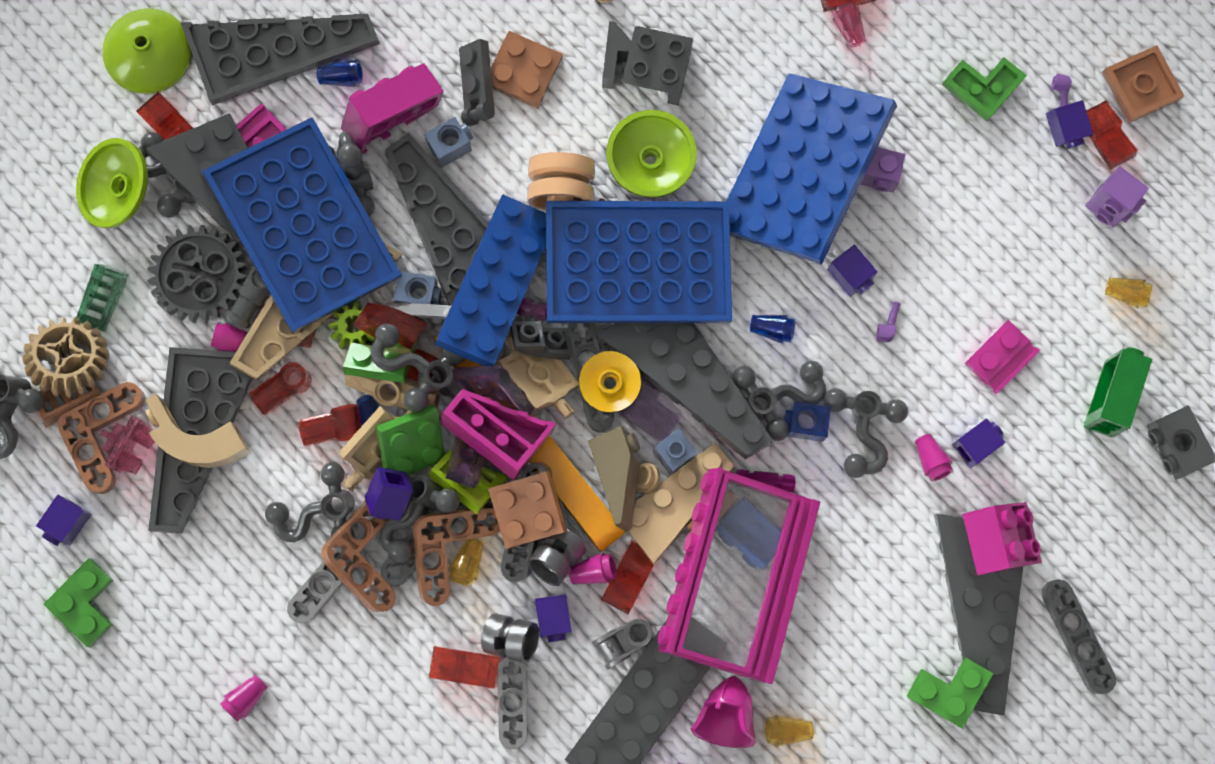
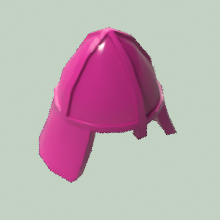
[690,675,757,748]

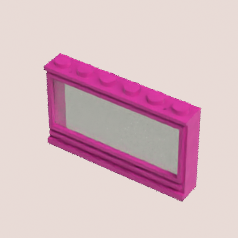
[658,467,821,684]

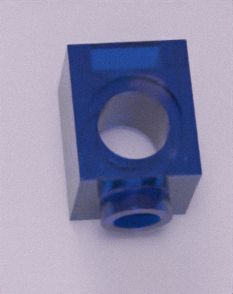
[784,402,831,442]

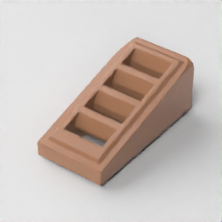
[36,384,101,428]

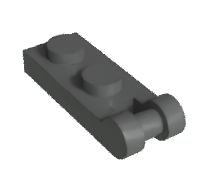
[459,39,495,127]

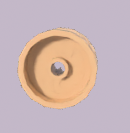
[527,152,595,211]

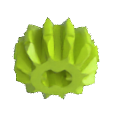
[328,301,380,350]

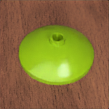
[102,8,192,94]
[606,110,697,198]
[76,138,148,229]

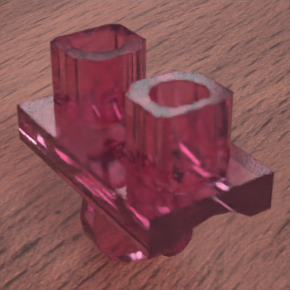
[100,415,155,475]

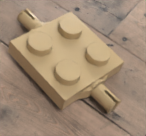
[495,331,579,420]
[339,406,412,492]

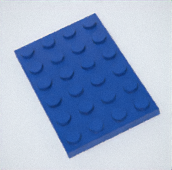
[726,73,897,264]
[202,117,402,334]
[546,201,732,323]

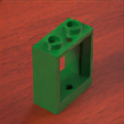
[1083,347,1153,438]

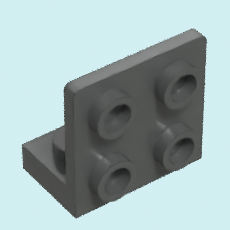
[623,26,693,106]

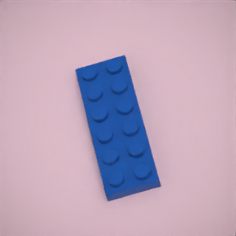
[435,194,546,370]

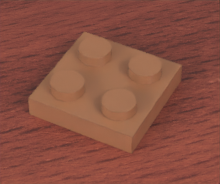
[491,31,563,109]
[1102,45,1185,123]
[488,471,567,549]

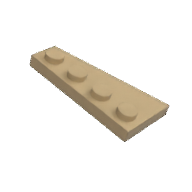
[628,442,735,566]

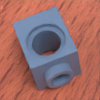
[424,117,473,168]
[394,271,442,305]
[653,428,698,476]

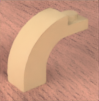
[145,394,251,468]

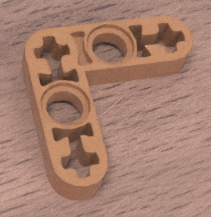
[57,382,145,494]
[321,500,396,613]
[413,506,500,606]

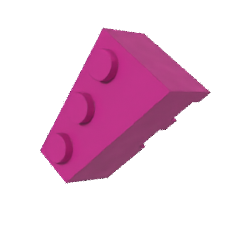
[341,63,444,154]
[441,389,557,480]

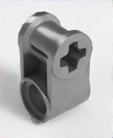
[591,619,653,670]

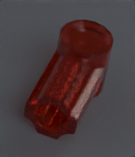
[249,362,312,415]
[298,404,362,447]

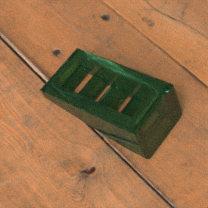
[76,264,129,331]

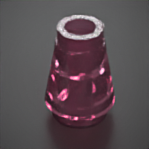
[831,1,867,48]

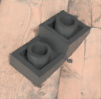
[510,321,572,360]

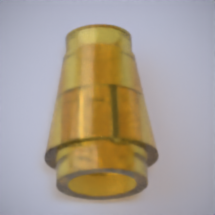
[1104,277,1153,309]
[448,539,484,587]
[765,715,814,747]

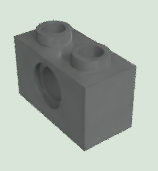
[1146,405,1215,480]

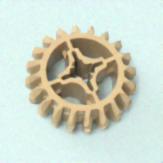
[22,316,110,398]

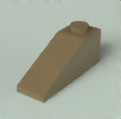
[588,426,640,532]

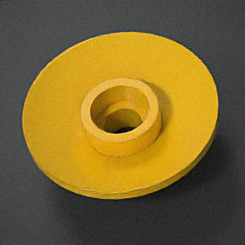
[579,351,641,413]

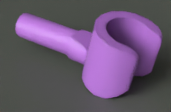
[1051,74,1072,107]
[876,302,901,342]

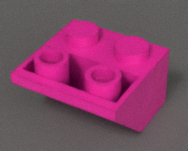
[962,502,1042,576]

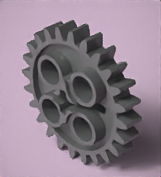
[147,225,248,324]

